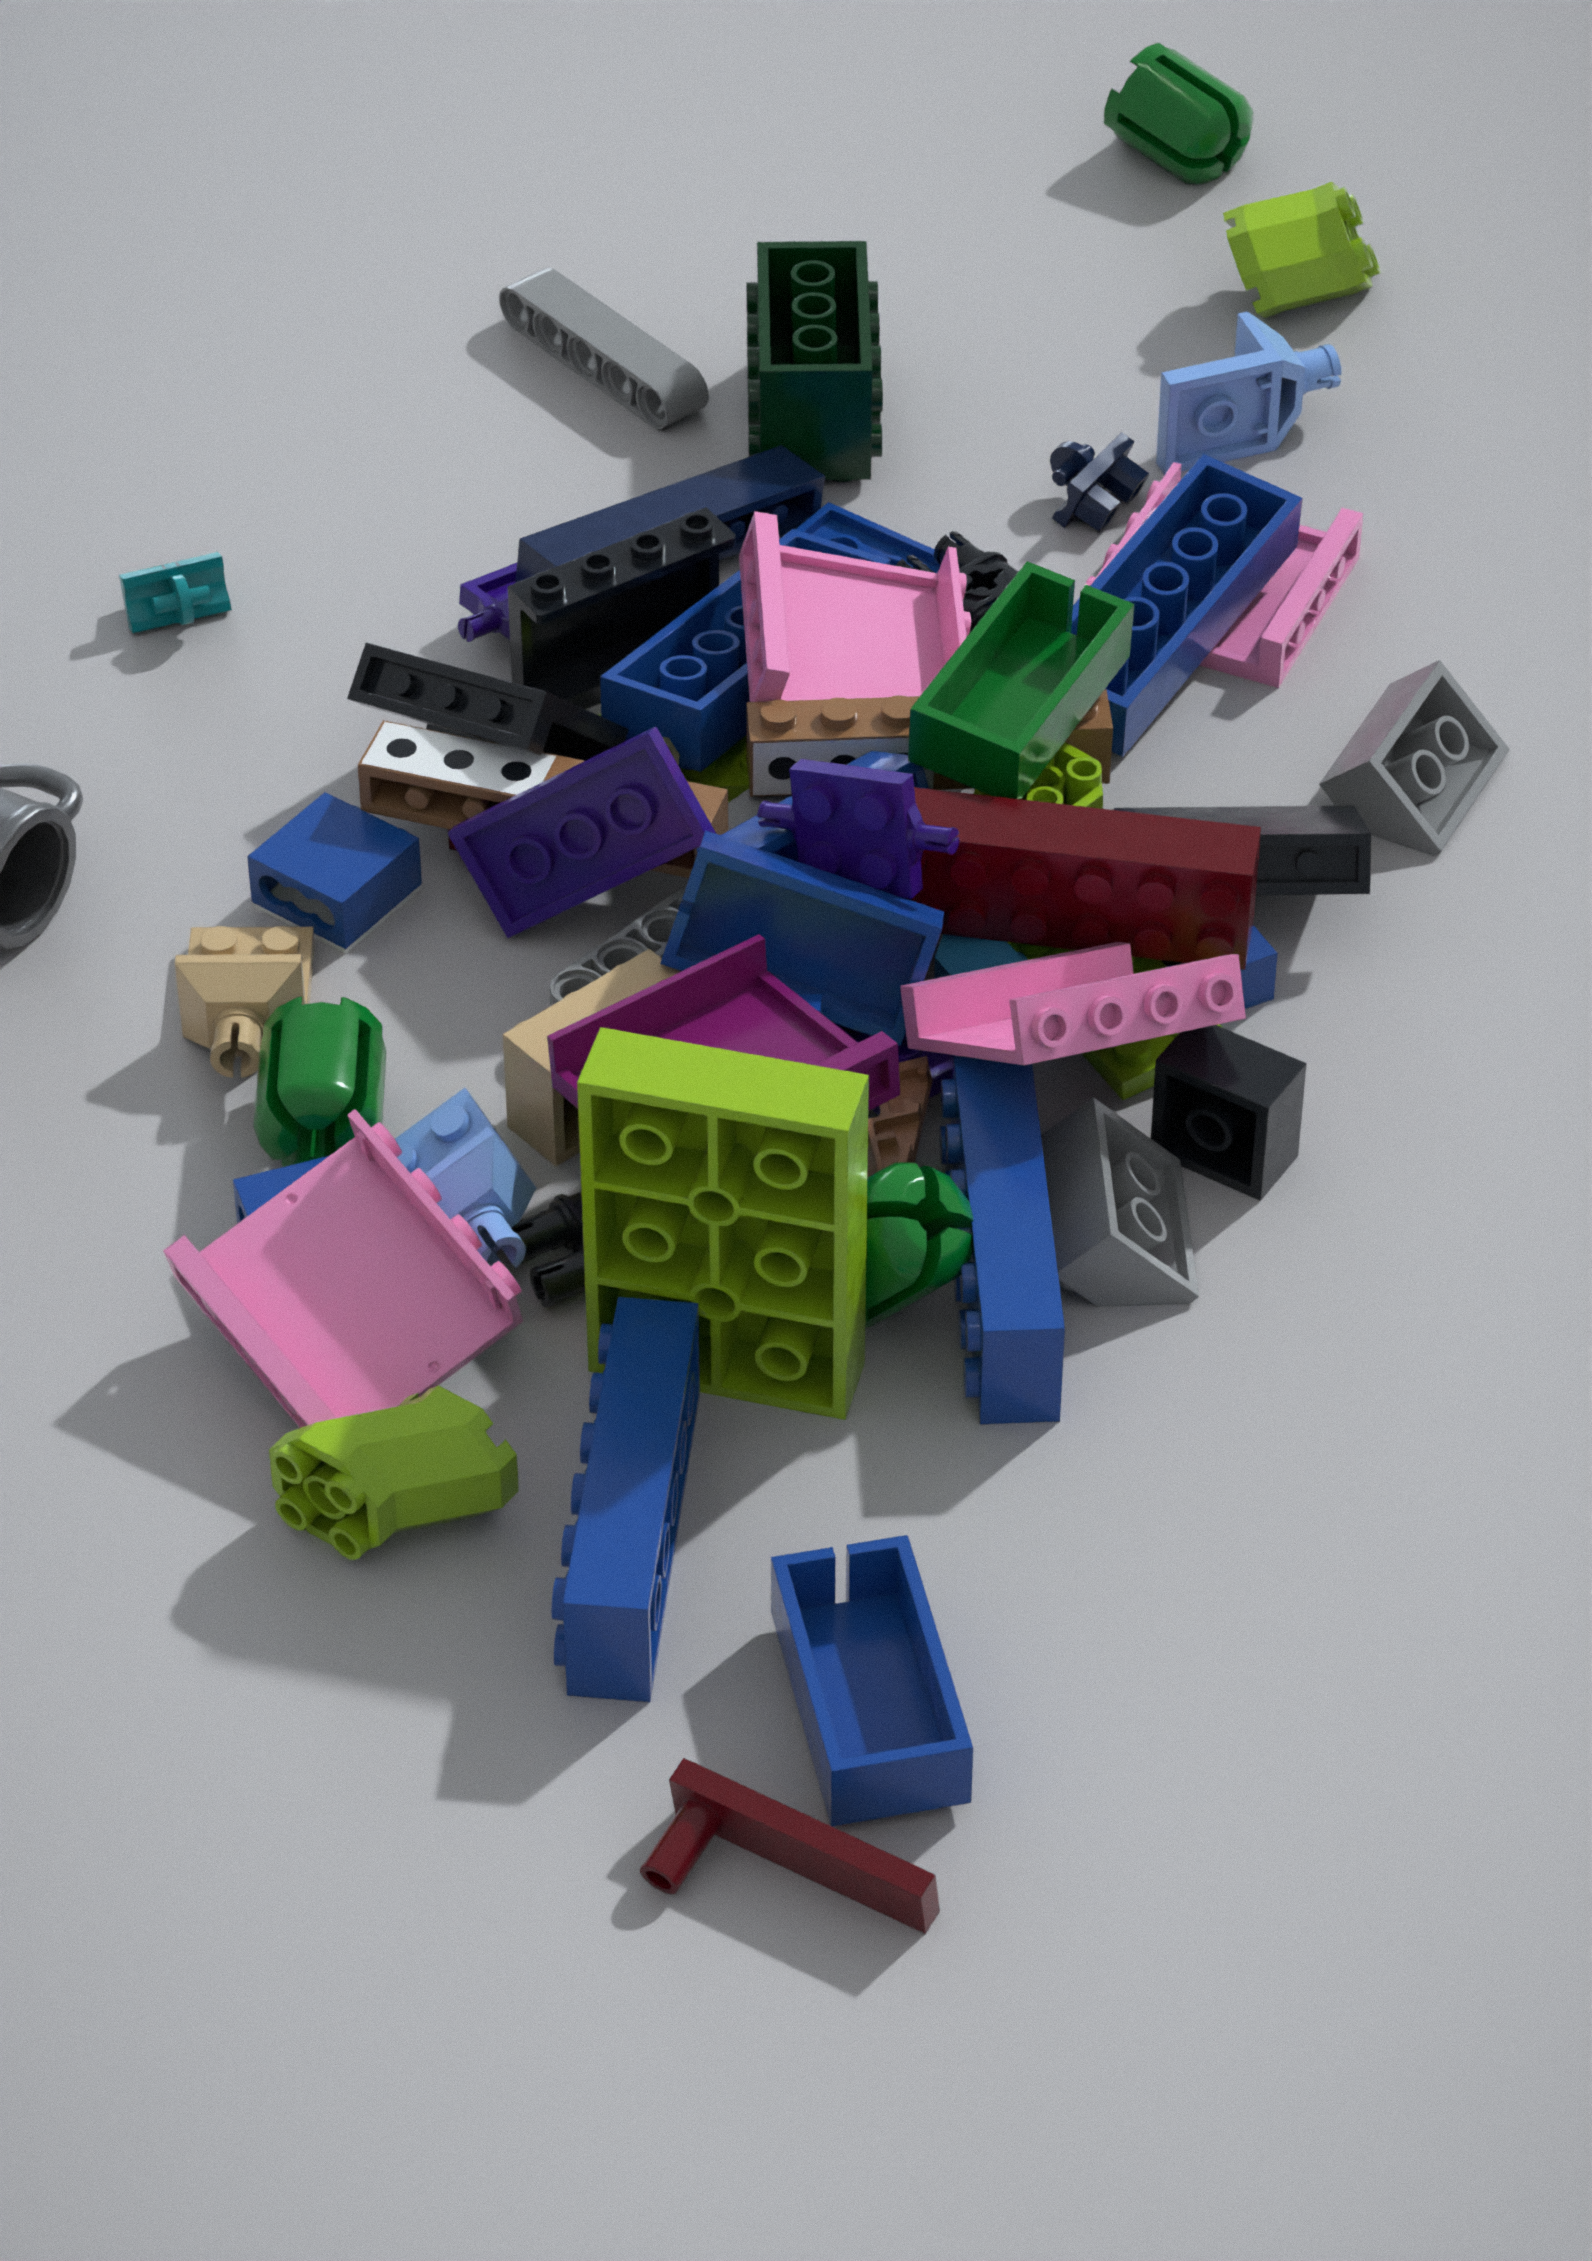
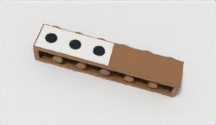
[746,690,1113,797]
[358,720,728,878]

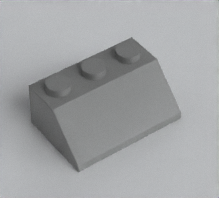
[1319,660,1510,855]
[1041,1097,1199,1307]

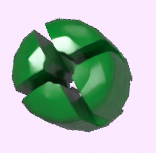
[1104,43,1253,184]
[253,997,387,1167]
[865,1162,973,1328]

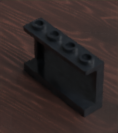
[507,507,735,709]
[347,642,629,761]
[1114,805,1371,895]

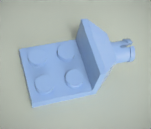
[1156,311,1341,475]
[395,1088,536,1268]

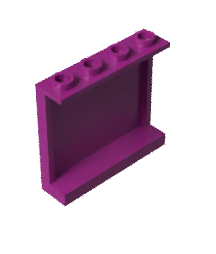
[547,934,900,1111]

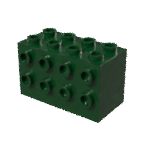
[746,241,883,482]

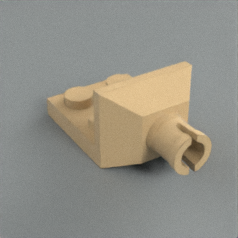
[175,926,315,1078]

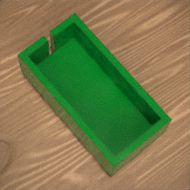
[908,561,1134,799]

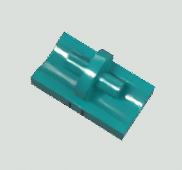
[119,552,232,633]

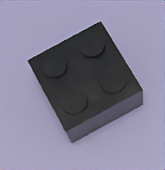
[1151,1025,1307,1201]

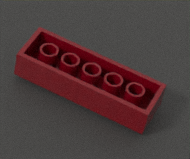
[906,787,1261,970]

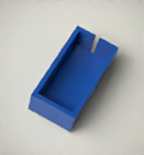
[660,830,944,1046]
[771,1535,973,1826]

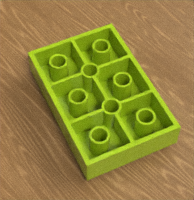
[577,1027,869,1420]

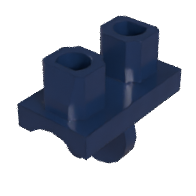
[1050,432,1149,533]

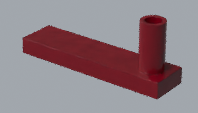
[640,1758,940,1934]

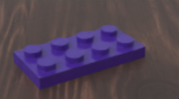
[447,726,716,938]

